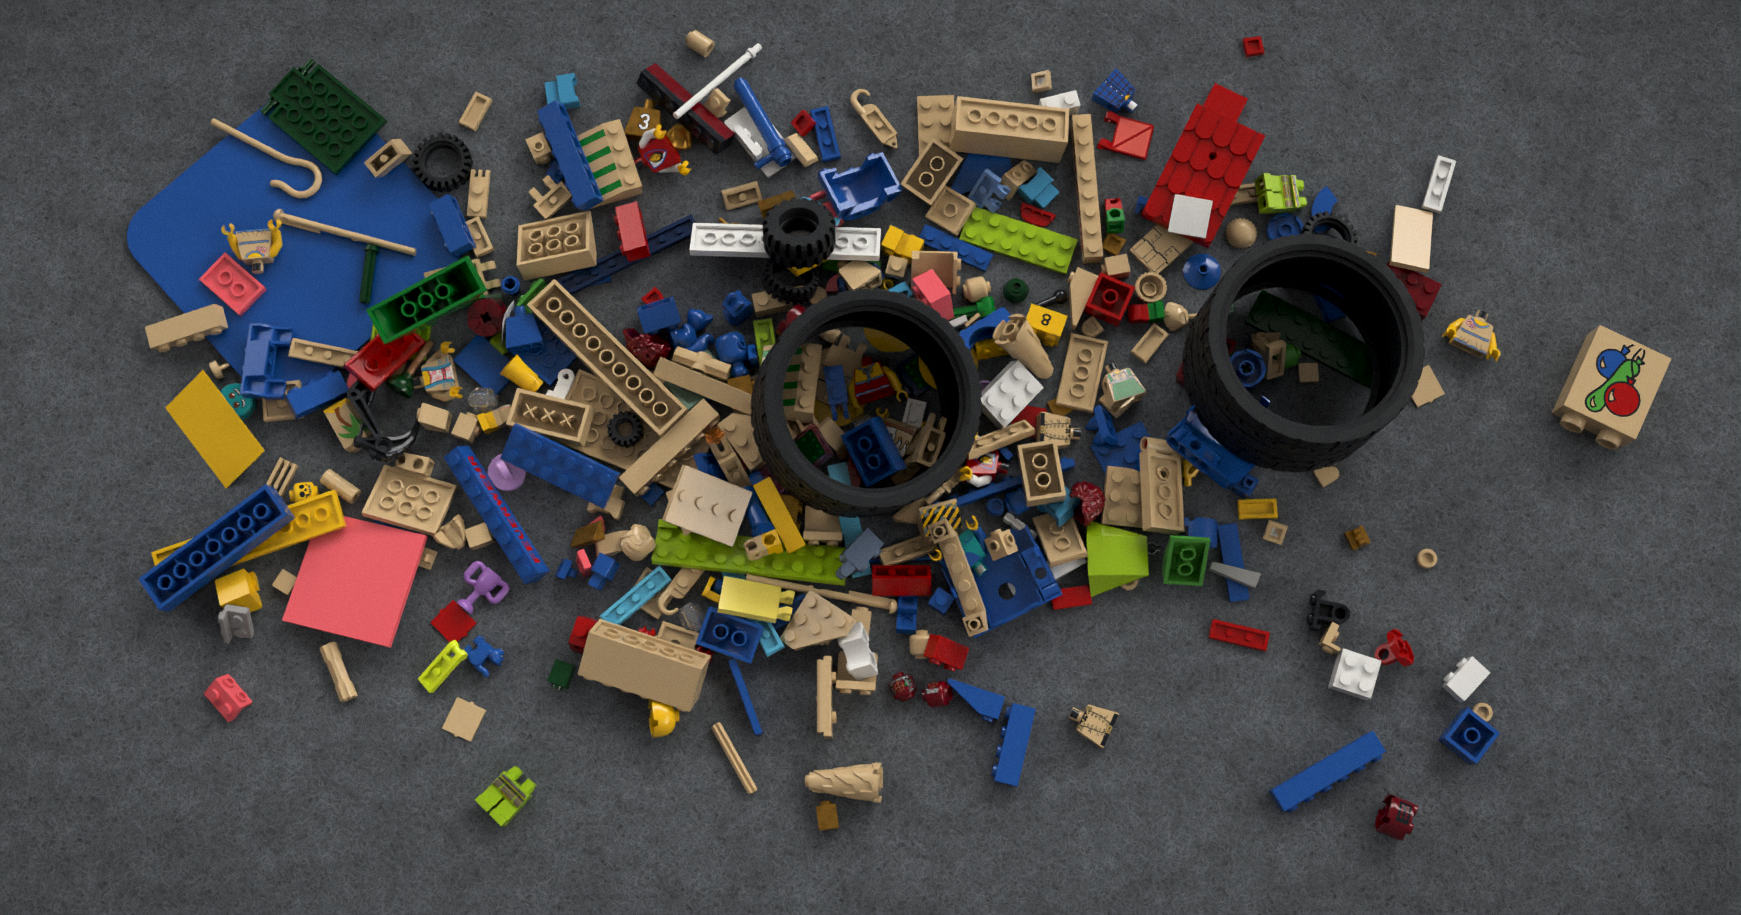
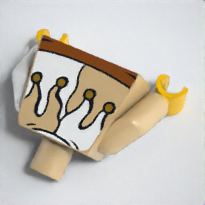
[876,407,933,458]

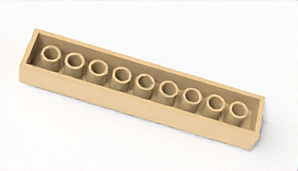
[527,279,689,438]

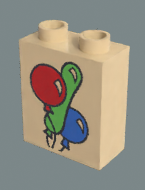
[1551,325,1671,450]

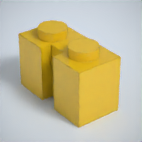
[881,225,925,265]

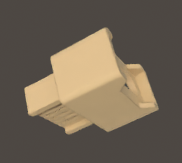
[587,485,625,521]

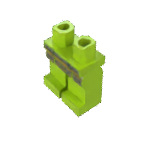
[1254,173,1307,214]
[475,766,537,826]

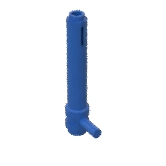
[734,78,792,169]

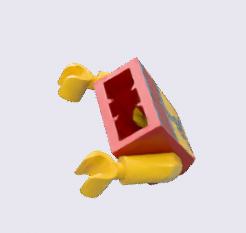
[848,357,908,416]

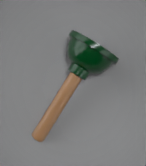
[385,340,434,399]

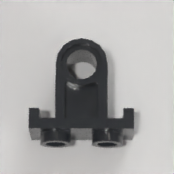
[1307,589,1350,631]

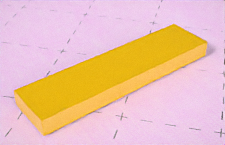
[753,477,806,554]

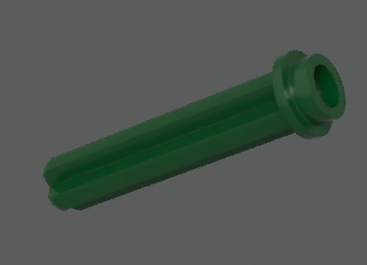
[359,244,379,304]

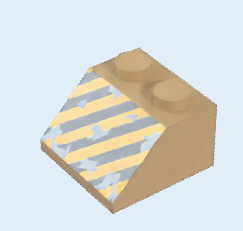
[917,498,962,545]

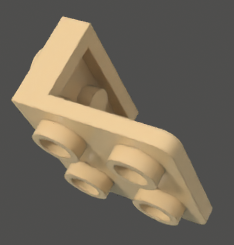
[803,505,843,546]
[836,651,878,695]

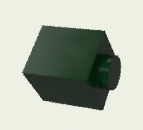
[547,659,577,691]

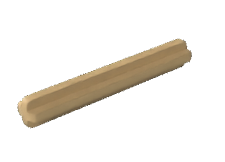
[711,722,757,794]

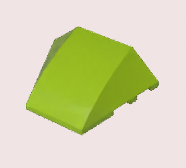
[1087,521,1149,597]

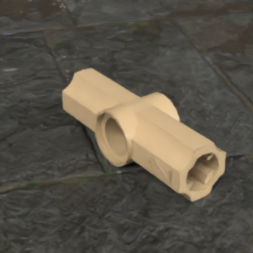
[672,347,732,382]

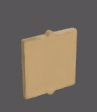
[1411,365,1445,407]
[442,697,487,742]

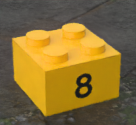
[1026,303,1068,347]

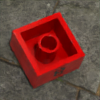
[1084,272,1135,327]

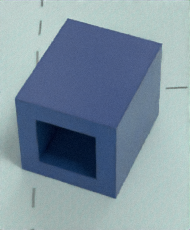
[928,587,955,616]

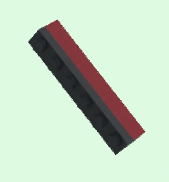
[636,63,735,155]

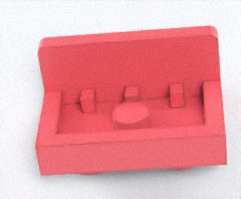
[204,674,252,722]

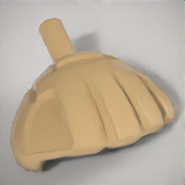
[1164,302,1197,331]

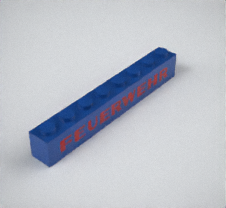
[444,446,550,584]

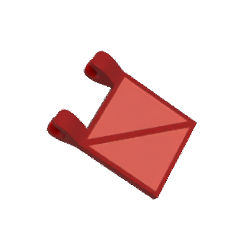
[1097,111,1154,160]

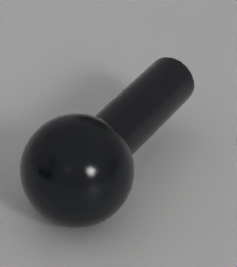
[1035,289,1068,308]

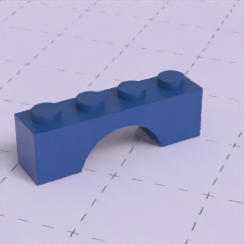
[959,307,1011,351]

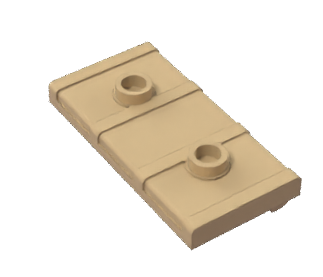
[816,656,836,739]

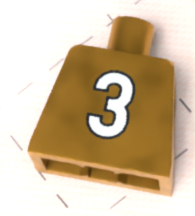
[624,99,662,142]

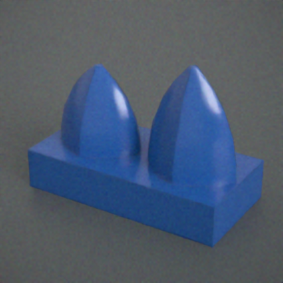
[1085,405,1119,446]

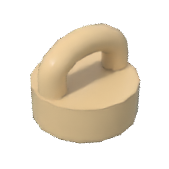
[209,360,229,380]

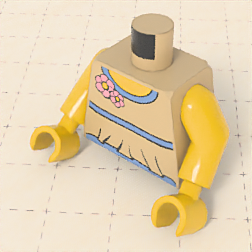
[221,219,283,274]
[1442,310,1501,362]

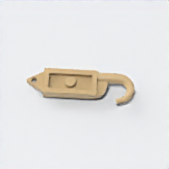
[850,89,898,150]
[657,567,706,615]

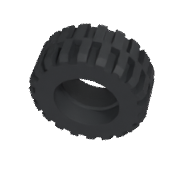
[762,198,836,269]

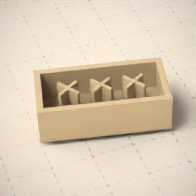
[506,388,595,447]

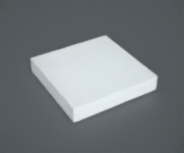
[1168,194,1213,239]

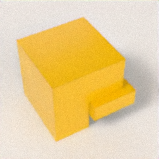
[214,568,262,613]

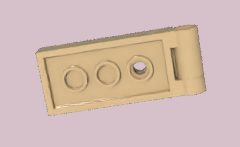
[1139,437,1185,535]

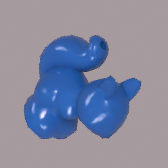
[667,308,715,353]

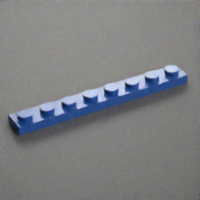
[931,457,1075,508]

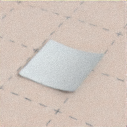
[502,300,514,345]

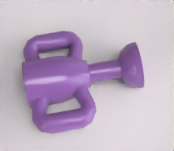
[457,561,510,614]

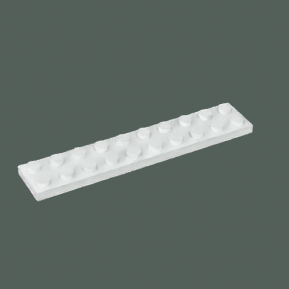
[690,223,881,261]

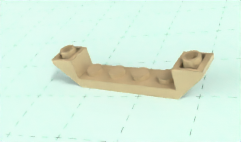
[927,519,988,637]

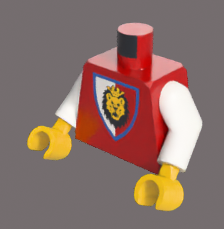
[634,124,692,175]
[959,432,1009,487]

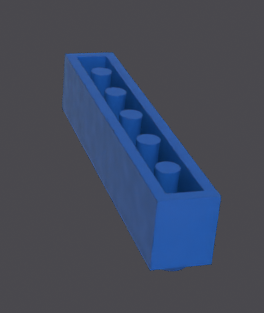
[537,100,604,211]
[1269,731,1386,813]

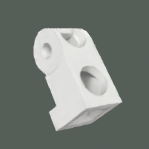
[546,369,575,399]

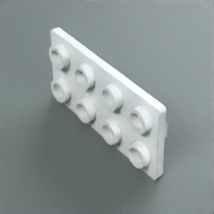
[724,107,797,178]

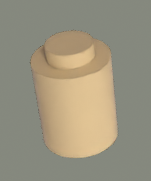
[685,30,715,58]

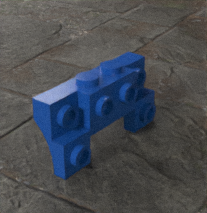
[240,323,294,400]

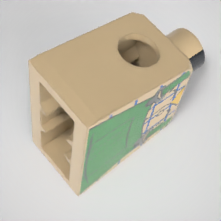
[1102,362,1146,410]

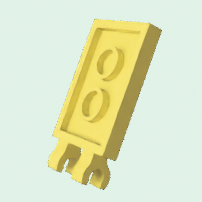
[717,576,795,623]

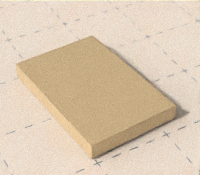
[1032,514,1087,568]

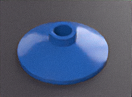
[1183,254,1221,290]

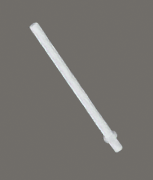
[673,43,762,119]

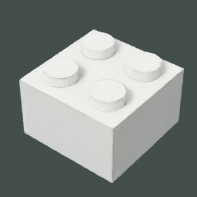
[1328,648,1381,700]

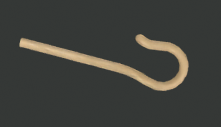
[210,118,322,199]

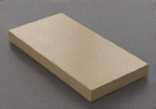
[1389,205,1433,273]
[1055,333,1108,414]

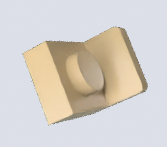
[1318,622,1341,655]

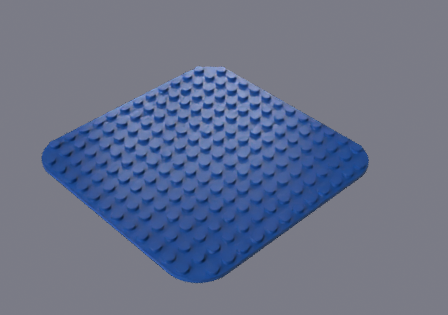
[127,102,462,387]

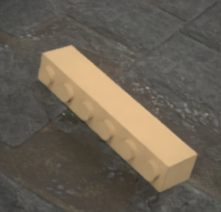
[619,399,721,497]

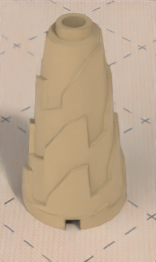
[993,314,1054,379]
[805,762,883,803]

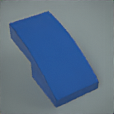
[896,596,918,634]

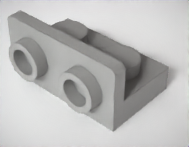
[218,604,254,644]

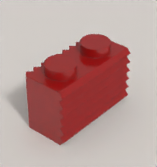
[923,634,969,672]

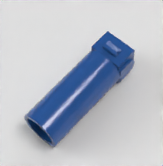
[743,486,775,538]

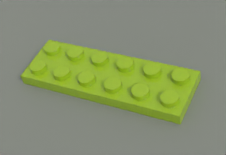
[959,207,1078,275]

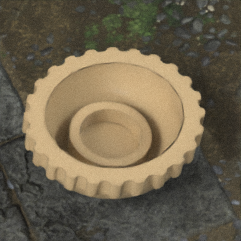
[1225,218,1257,249]
[1134,272,1167,303]

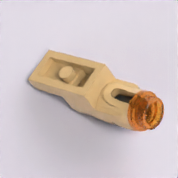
[705,428,753,488]

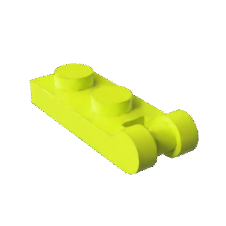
[418,640,468,693]

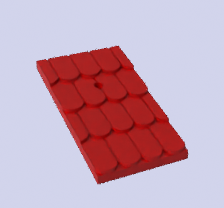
[1141,103,1265,249]

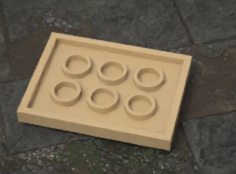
[362,465,457,536]
[662,465,752,547]

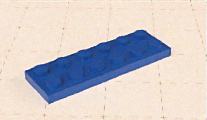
[500,423,620,509]

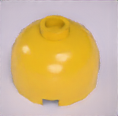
[648,699,680,738]

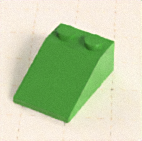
[1162,535,1210,586]

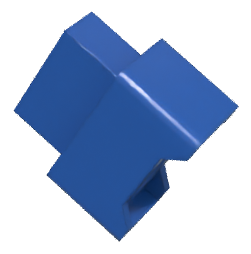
[588,553,620,591]

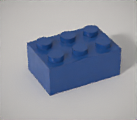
[841,416,907,487]

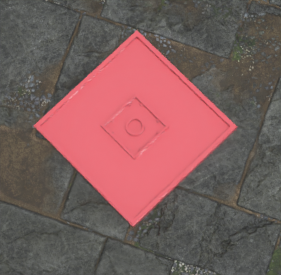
[282,516,428,648]

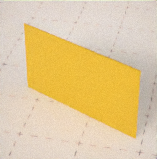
[165,370,265,488]

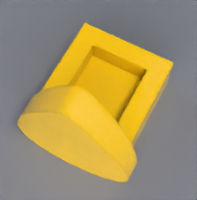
[701,576,720,605]

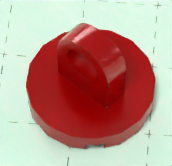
[1374,629,1414,667]

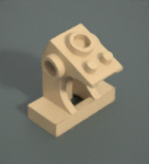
[1250,332,1286,380]

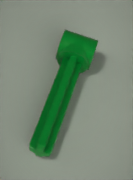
[948,297,996,321]

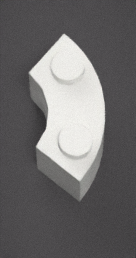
[837,622,878,681]

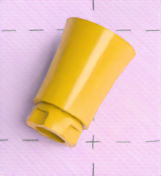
[500,354,543,392]

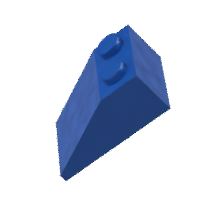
[696,606,765,664]

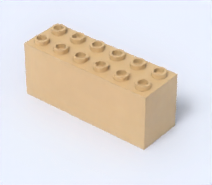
[949,96,1069,163]
[578,619,711,712]

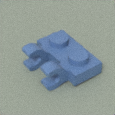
[967,168,1011,213]

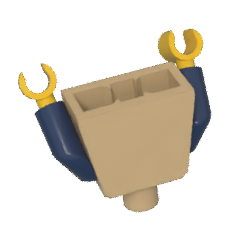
[837,260,893,293]

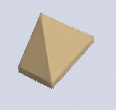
[893,497,925,524]

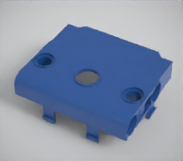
[1166,396,1271,489]
[941,526,1063,638]

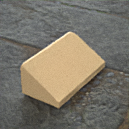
[721,181,762,211]

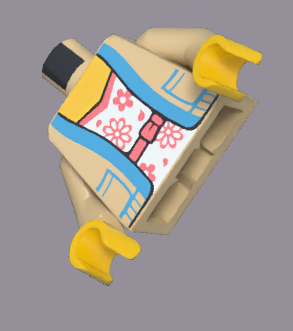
[413,342,463,402]

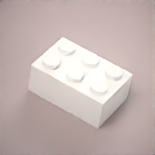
[981,360,1044,428]

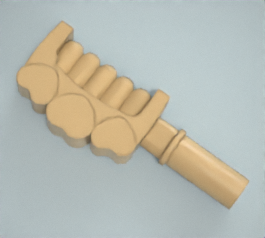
[924,466,963,506]

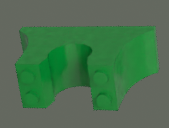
[366,256,487,344]

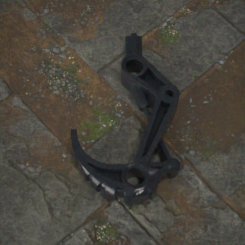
[345,379,420,463]

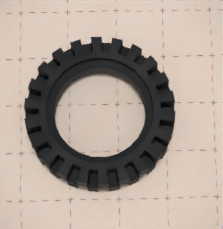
[412,133,473,192]

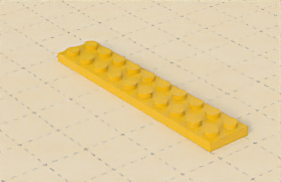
[151,490,347,567]

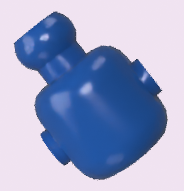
[715,332,749,378]

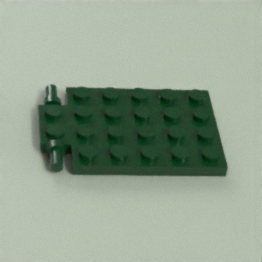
[260,58,387,175]

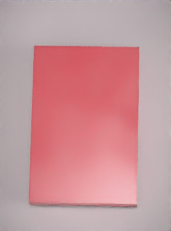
[199,253,267,316]

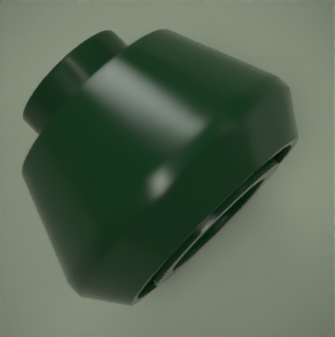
[1003,278,1029,303]

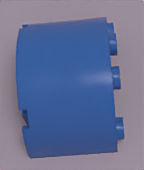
[818,152,903,221]

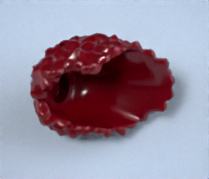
[623,328,671,368]
[1069,481,1105,526]

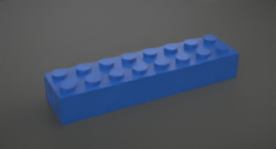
[138,484,295,612]

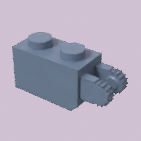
[836,528,884,580]

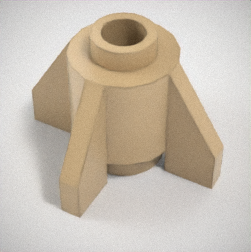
[433,514,467,550]

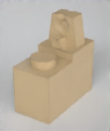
[364,139,412,178]

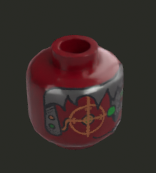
[888,672,917,702]
[922,681,953,708]

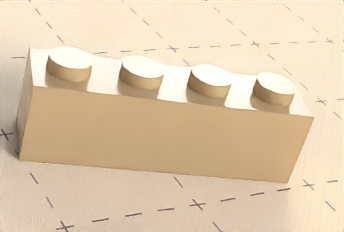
[145,304,228,352]

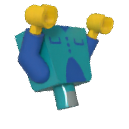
[928,516,988,577]

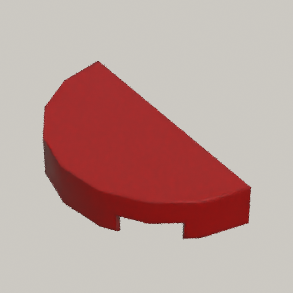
[1020,202,1056,228]

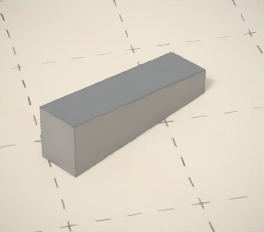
[1208,562,1261,589]

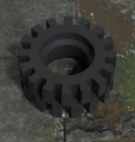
[607,411,644,448]

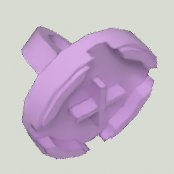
[488,454,527,491]

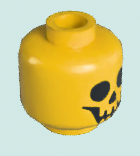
[289,482,319,503]

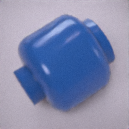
[1003,487,1032,515]

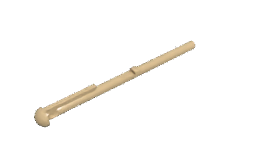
[273,209,417,256]
[746,574,898,614]

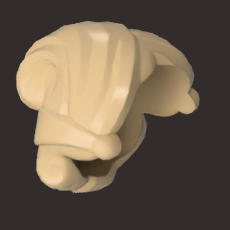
[619,524,656,561]

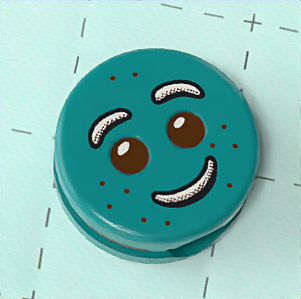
[220,383,256,420]

